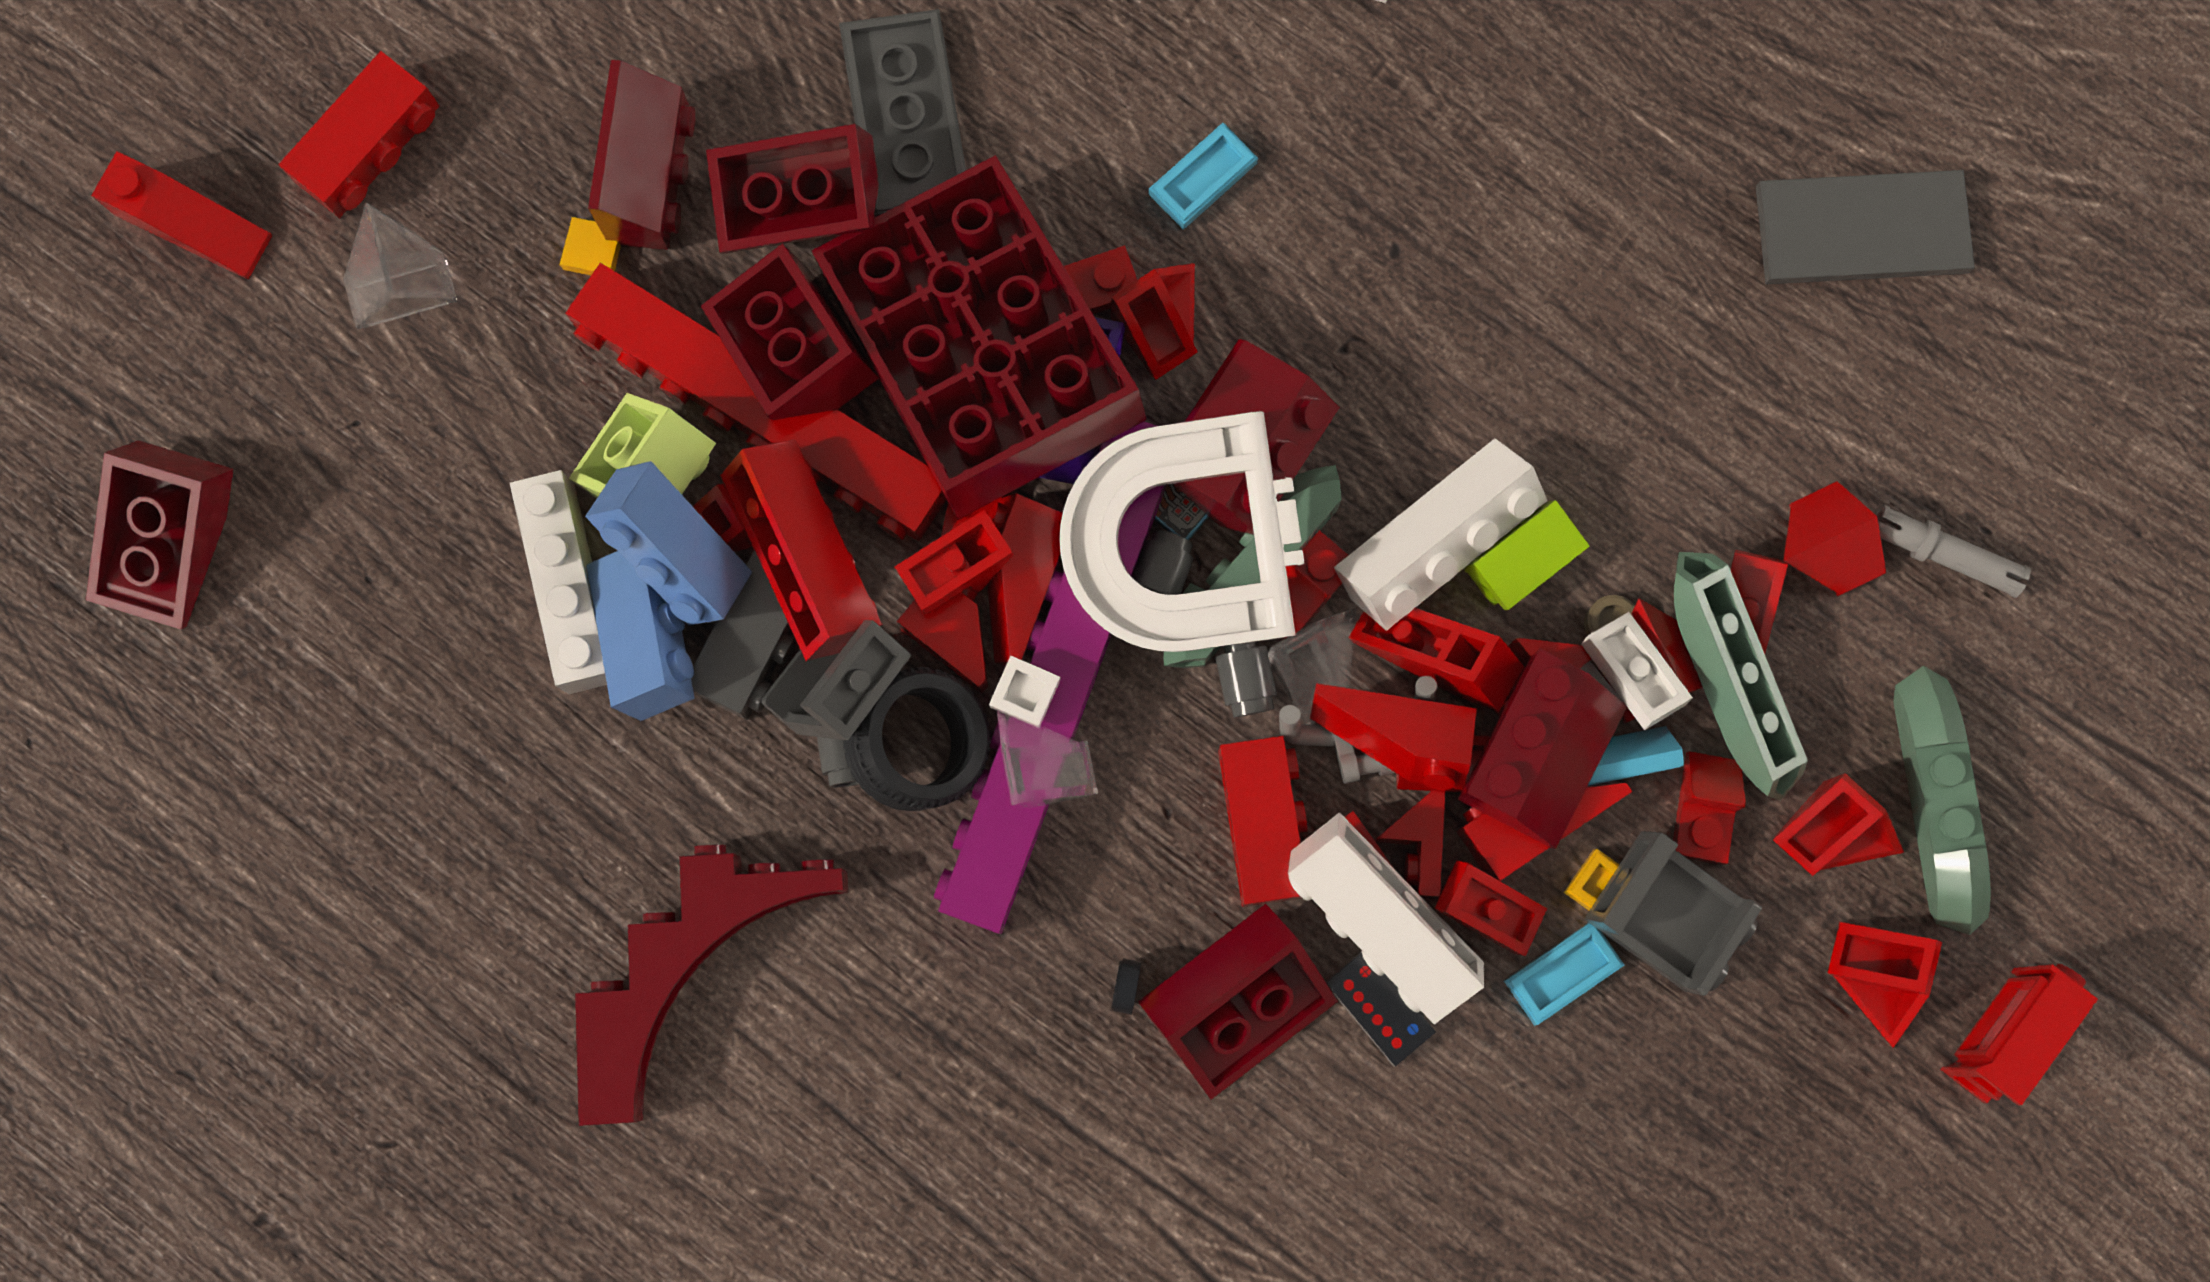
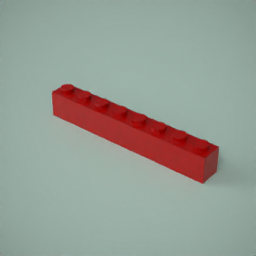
[565,262,947,542]

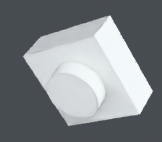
[989,656,1061,728]

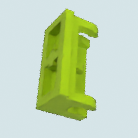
[1463,500,1590,610]

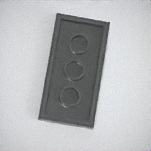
[839,9,966,218]
[1756,170,1975,285]

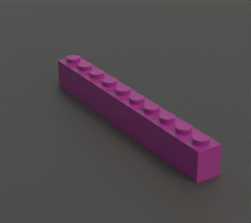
[934,421,1167,935]

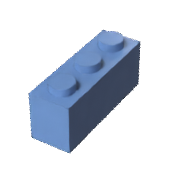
[585,461,752,626]
[586,551,695,721]

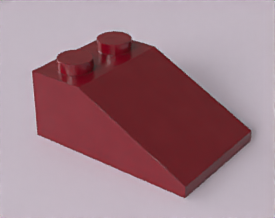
[86,440,234,630]

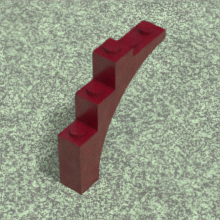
[575,845,848,1126]

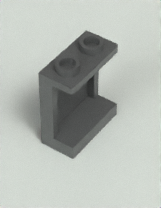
[761,620,911,741]
[1584,831,1762,996]

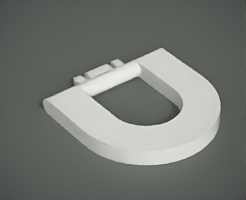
[1060,411,1304,652]

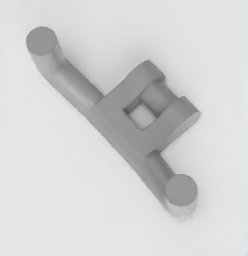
[1279,676,1437,784]

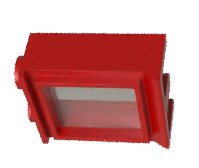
[1940,963,2098,1106]

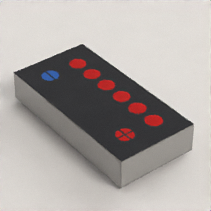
[1326,952,1436,1067]

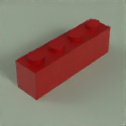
[720,440,882,661]

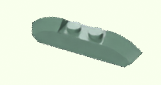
[1163,465,1341,668]
[1674,552,1808,801]
[1893,666,1991,935]

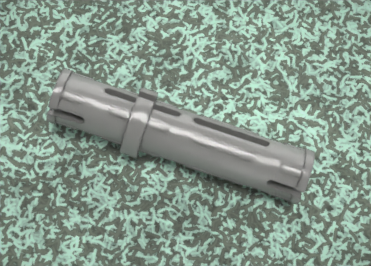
[1876,505,2031,598]

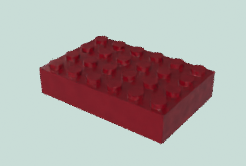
[811,155,1147,519]

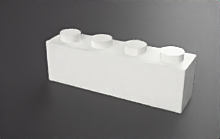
[1334,438,1548,631]
[510,470,607,694]
[1288,812,1484,1025]

